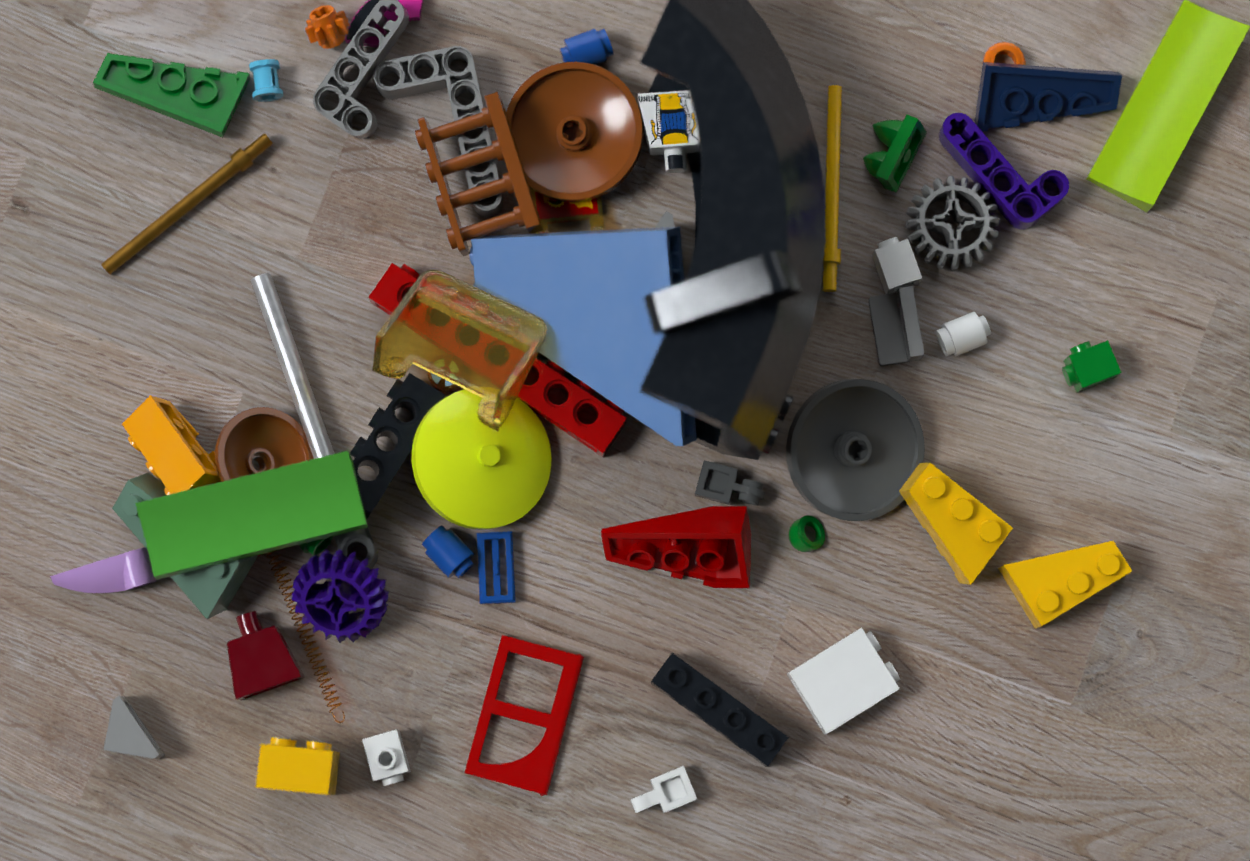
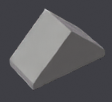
[103,696,165,759]

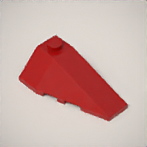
[601,506,751,588]

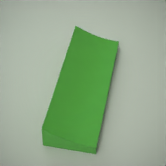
[135,451,368,580]

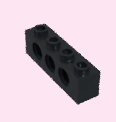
[350,373,445,519]
[651,653,789,767]

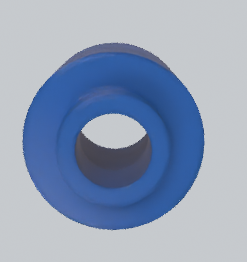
[560,28,614,65]
[422,525,474,578]

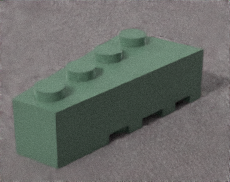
[112,472,259,619]

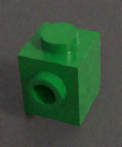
[1062,340,1122,393]

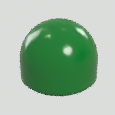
[788,515,825,552]

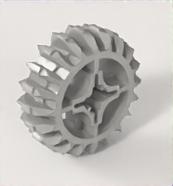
[905,176,1000,271]

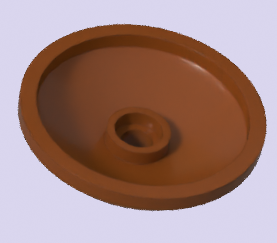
[215,407,314,482]

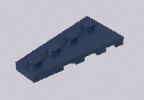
[974,62,1122,132]

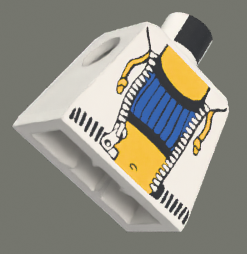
[638,90,699,173]

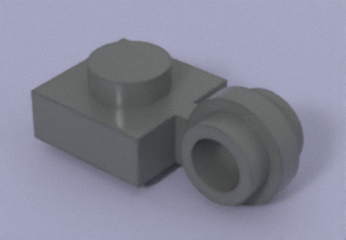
[695,460,765,506]

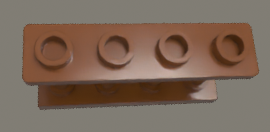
[415,92,544,256]

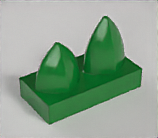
[863,114,927,193]

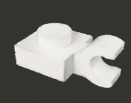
[630,766,697,813]

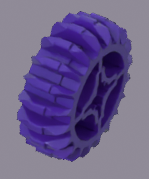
[291,549,389,643]

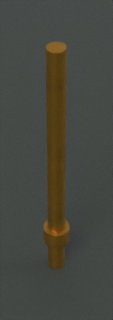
[101,133,273,275]

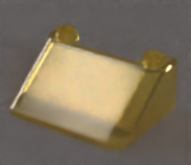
[372,270,547,431]

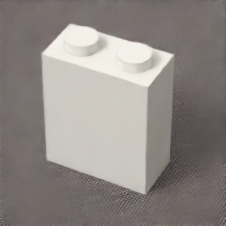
[787,628,900,735]

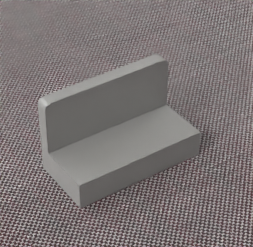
[868,286,925,366]

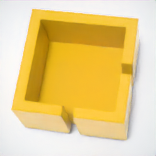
[255,737,340,795]

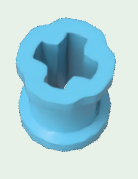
[249,59,284,102]

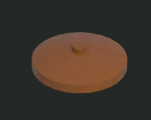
[506,62,644,202]

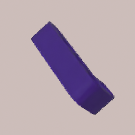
[939,113,1069,230]

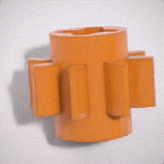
[305,5,350,49]

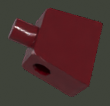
[227,611,305,700]

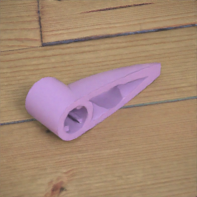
[50,547,157,593]

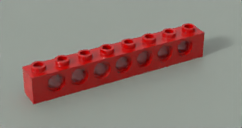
[368,263,627,457]

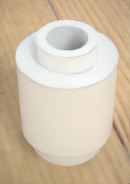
[936,311,991,357]

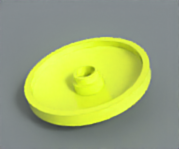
[411,387,552,530]

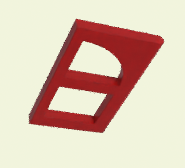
[464,635,584,796]

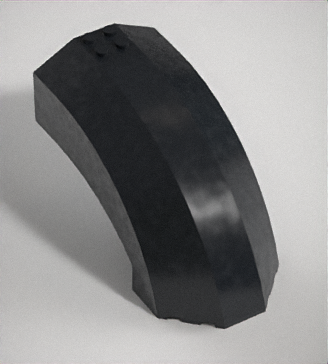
[640,0,825,460]

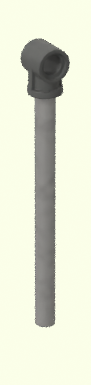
[251,273,378,569]

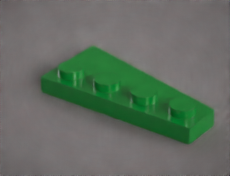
[93,53,250,138]

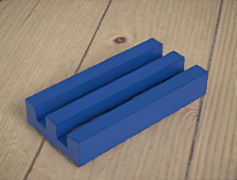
[477,531,516,605]

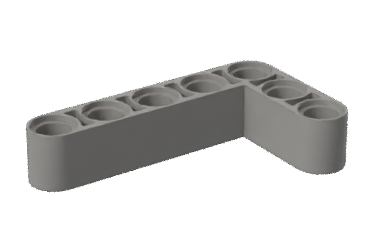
[374,46,503,218]

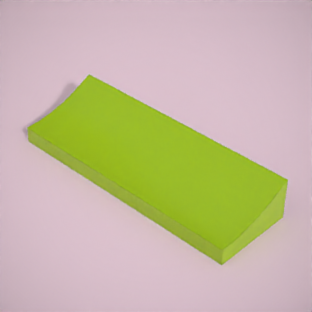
[1086,0,1250,212]

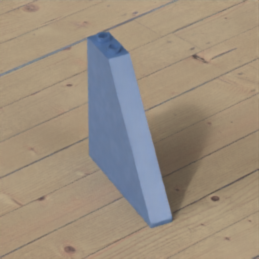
[469,227,697,446]

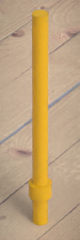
[823,85,842,292]

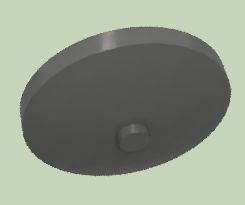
[786,379,925,521]

